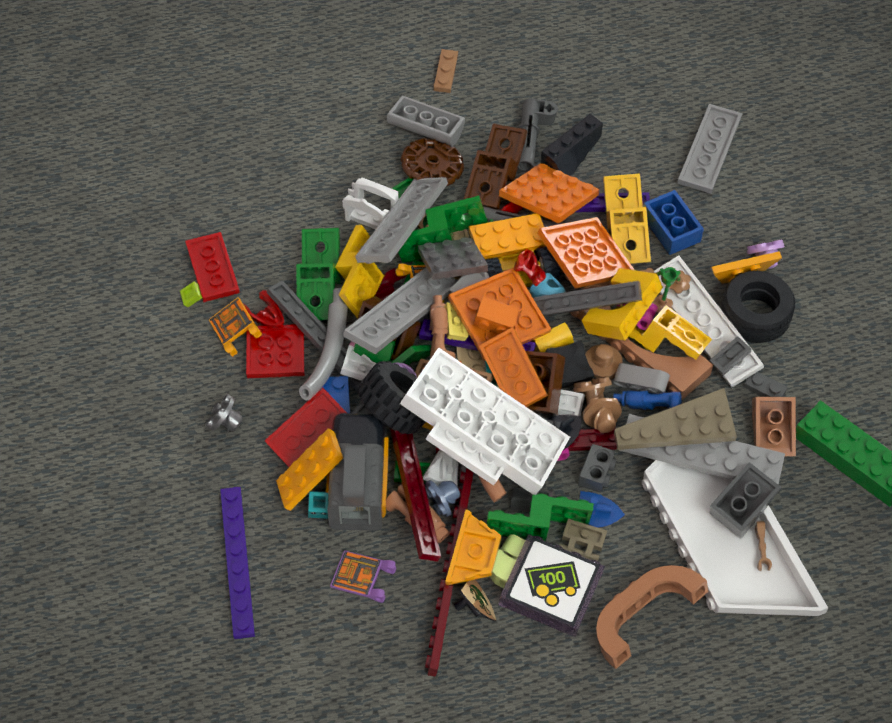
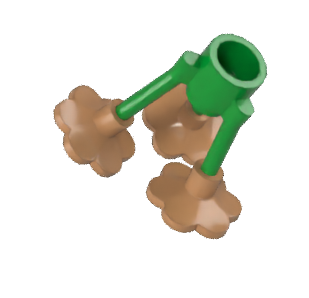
[641,267,691,314]

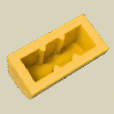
[533,322,574,352]

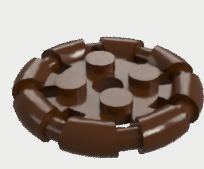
[401,138,464,186]

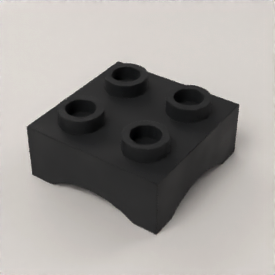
[545,341,595,388]

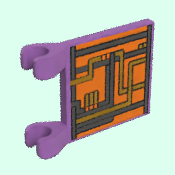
[330,550,396,603]

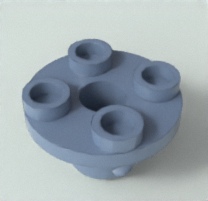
[425,480,460,517]

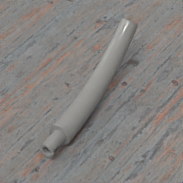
[299,288,348,400]

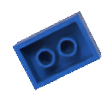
[643,190,704,255]

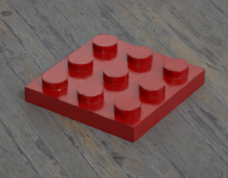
[246,324,305,378]

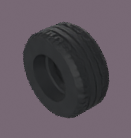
[721,271,795,343]

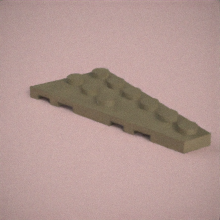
[614,388,737,450]

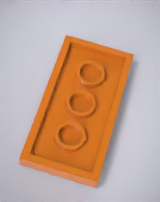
[479,327,548,407]

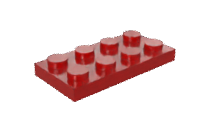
[185,232,240,302]
[265,388,347,467]

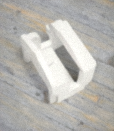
[342,178,399,229]

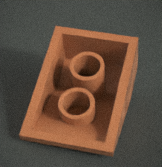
[752,397,796,456]

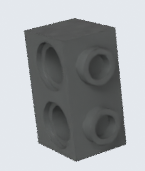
[578,444,617,493]

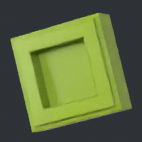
[180,281,202,307]

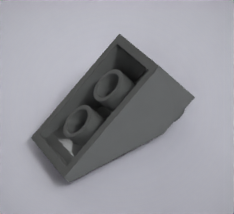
[709,462,781,539]

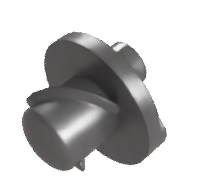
[205,394,242,432]

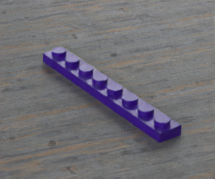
[220,487,255,639]

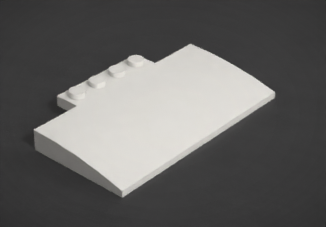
[400,348,570,495]

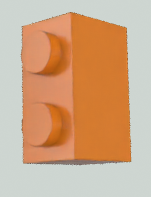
[473,296,519,335]

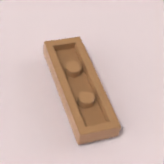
[434,49,458,93]

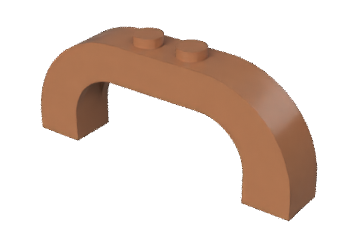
[596,565,709,669]

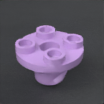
[747,240,785,269]

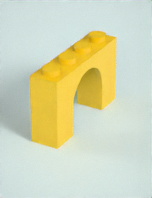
[581,268,663,341]

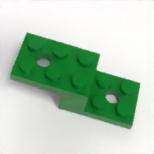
[398,196,488,263]
[296,228,340,320]
[486,494,594,542]

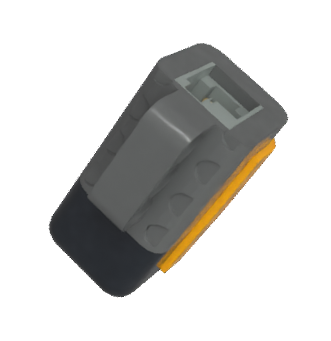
[326,413,389,531]

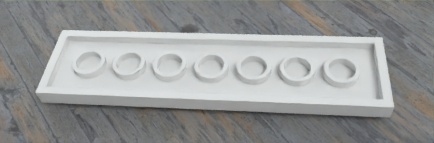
[654,256,764,388]

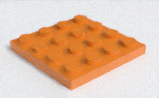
[499,163,600,223]
[537,217,634,289]
[448,268,552,361]

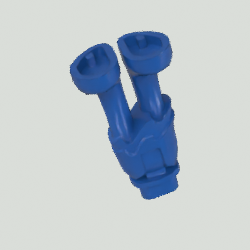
[613,390,682,410]

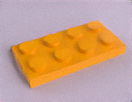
[468,213,546,260]
[276,428,343,511]

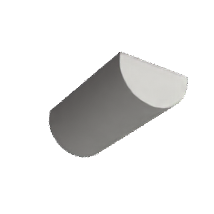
[387,96,465,147]

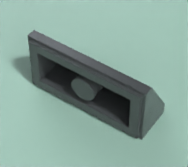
[511,487,553,512]

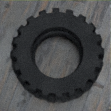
[358,361,426,434]

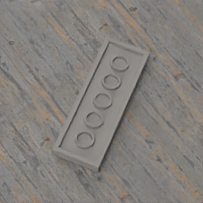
[677,104,742,194]

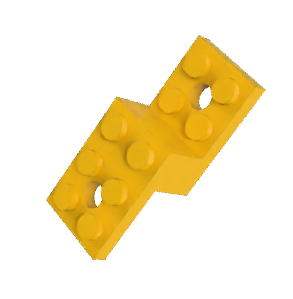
[603,174,651,264]
[335,225,384,318]
[614,304,712,360]

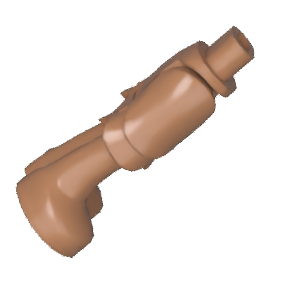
[429,295,455,359]
[386,484,450,543]

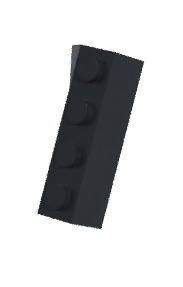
[541,114,603,176]

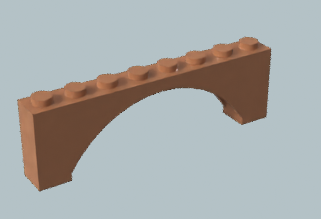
[570,281,713,400]

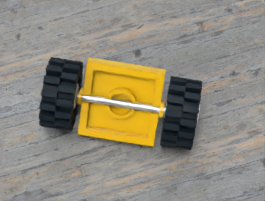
[485,246,560,287]

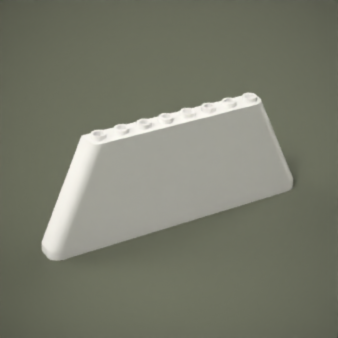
[642,460,828,616]

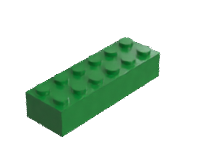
[796,400,892,507]

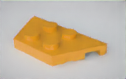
[712,251,782,284]
[446,510,501,585]

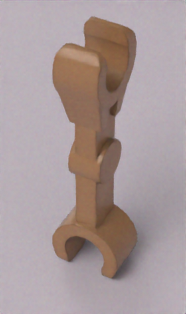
[755,521,772,571]

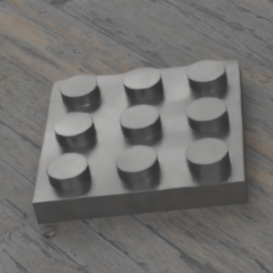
[418,237,488,280]

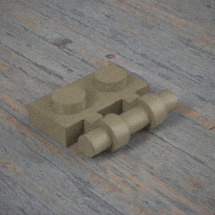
[559,519,607,563]

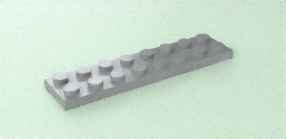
[355,177,448,264]
[343,268,458,354]
[619,414,785,484]

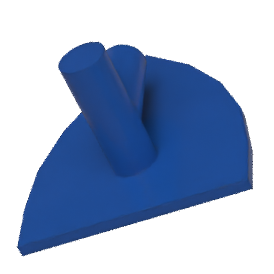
[580,491,625,528]

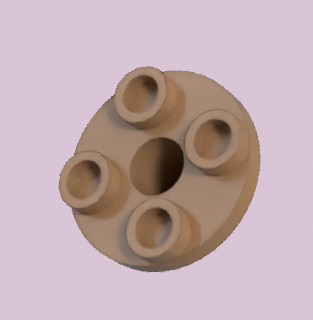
[585,344,622,379]
[573,377,612,405]
[583,398,622,433]

